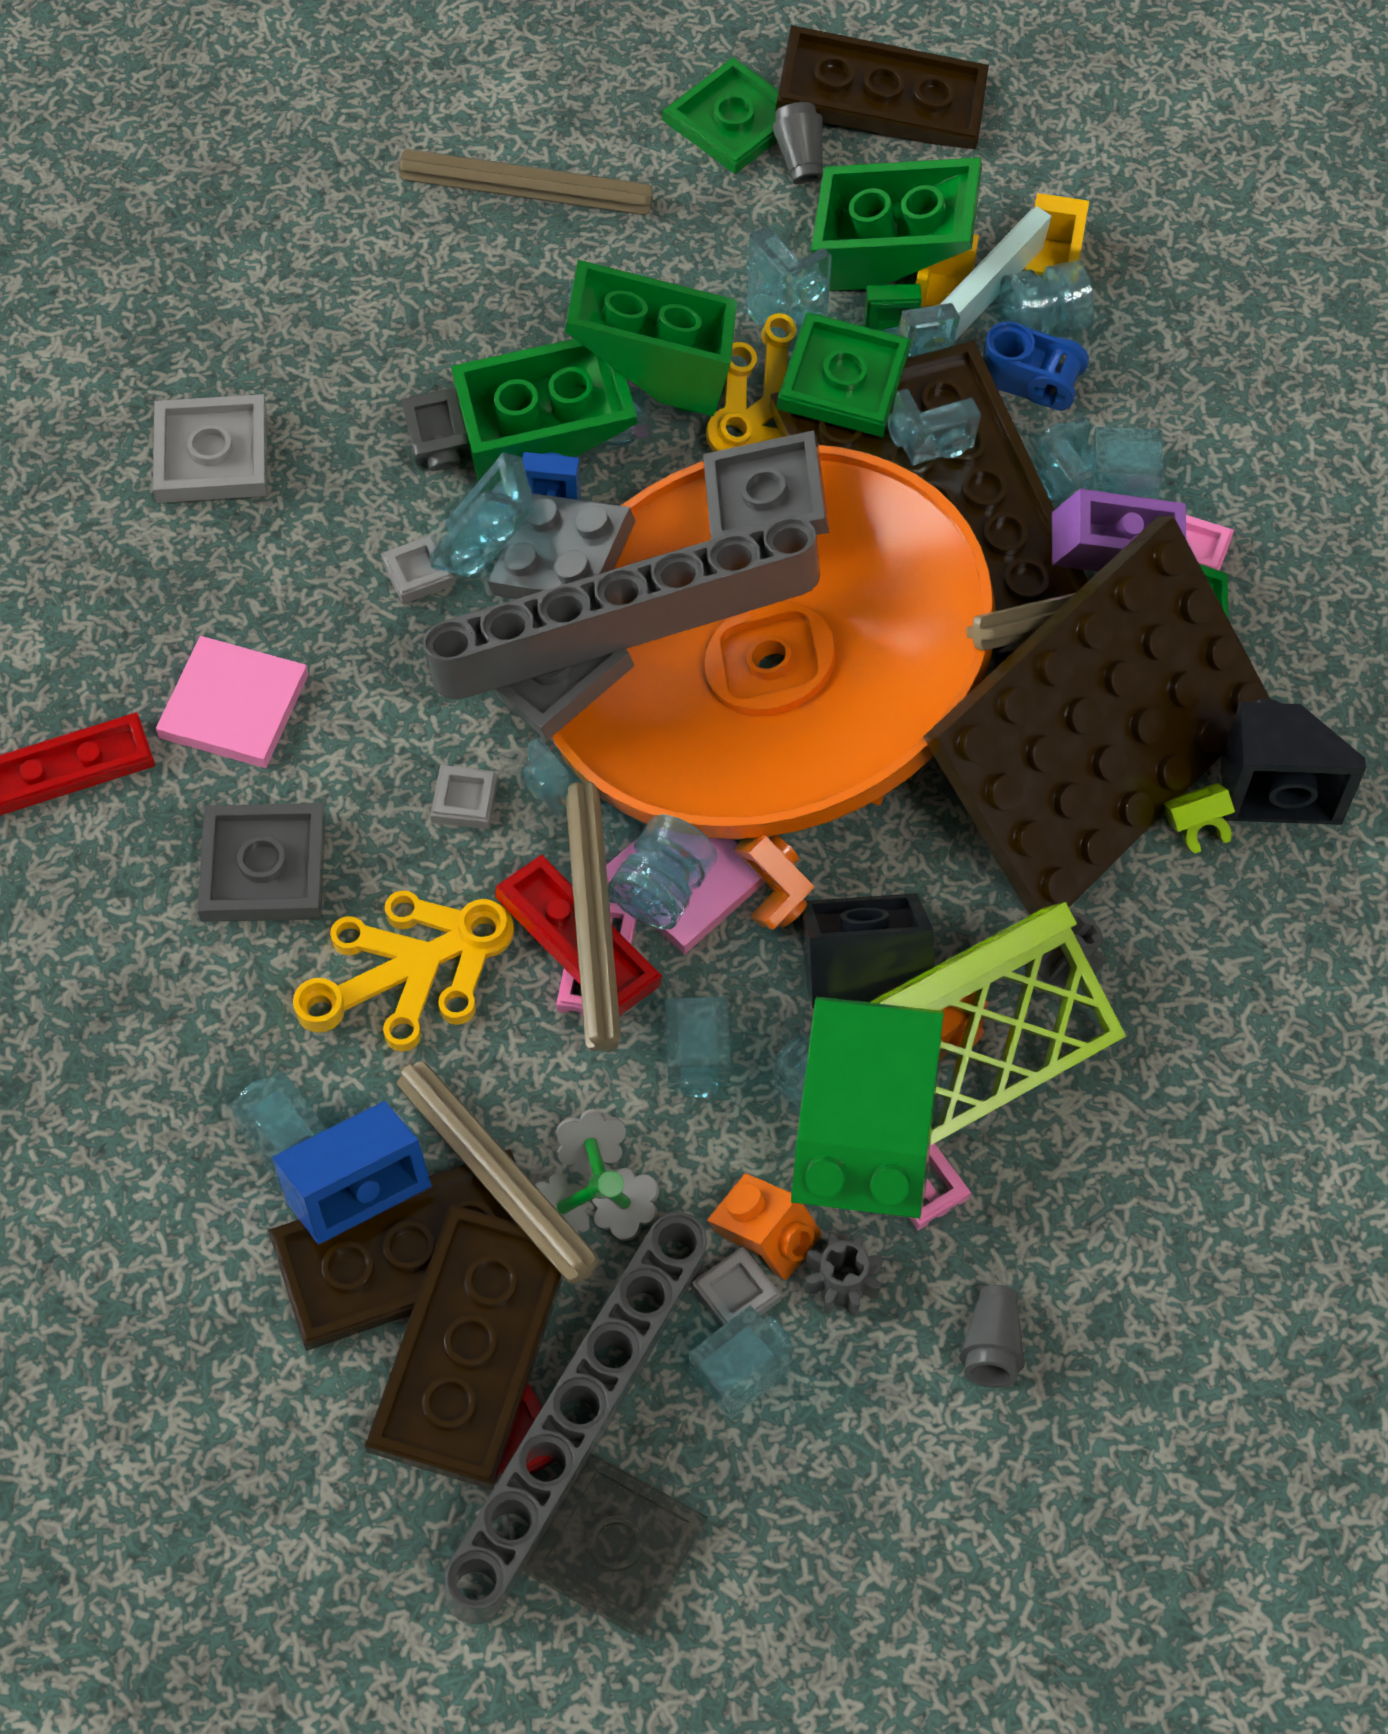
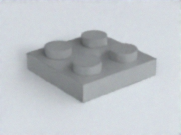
[153,394,268,503]

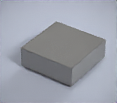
[381,535,455,604]
[430,765,499,830]
[691,1247,782,1337]

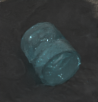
[999,260,1094,335]
[608,814,718,929]

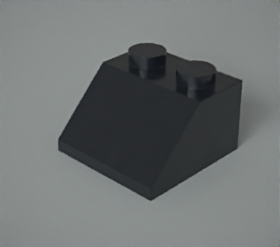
[1221,699,1366,825]
[800,893,934,1008]

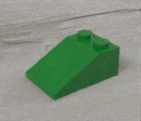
[811,157,982,291]
[564,259,737,416]
[451,339,638,493]
[791,997,944,1218]

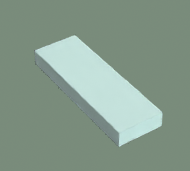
[934,206,1052,347]

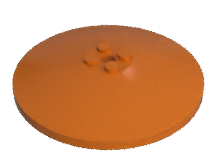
[552,445,996,839]

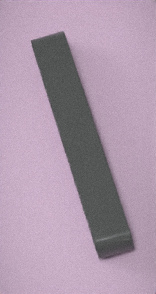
[423,517,820,699]
[445,1212,707,1624]

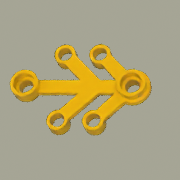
[706,313,797,452]
[293,890,514,1052]

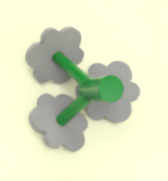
[534,1109,659,1241]

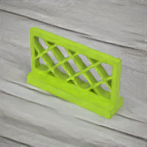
[869,902,1126,1146]

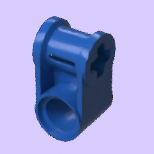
[982,321,1089,411]

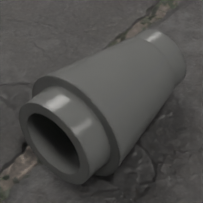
[772,102,823,185]
[959,1285,1025,1388]

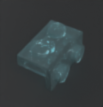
[745,226,832,339]
[429,453,535,577]

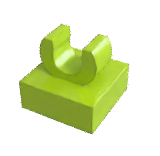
[1163,783,1235,853]

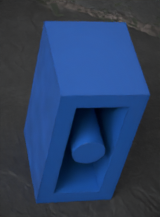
[272,1101,432,1245]

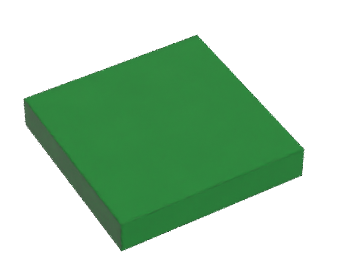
[662,57,779,174]
[776,311,912,437]

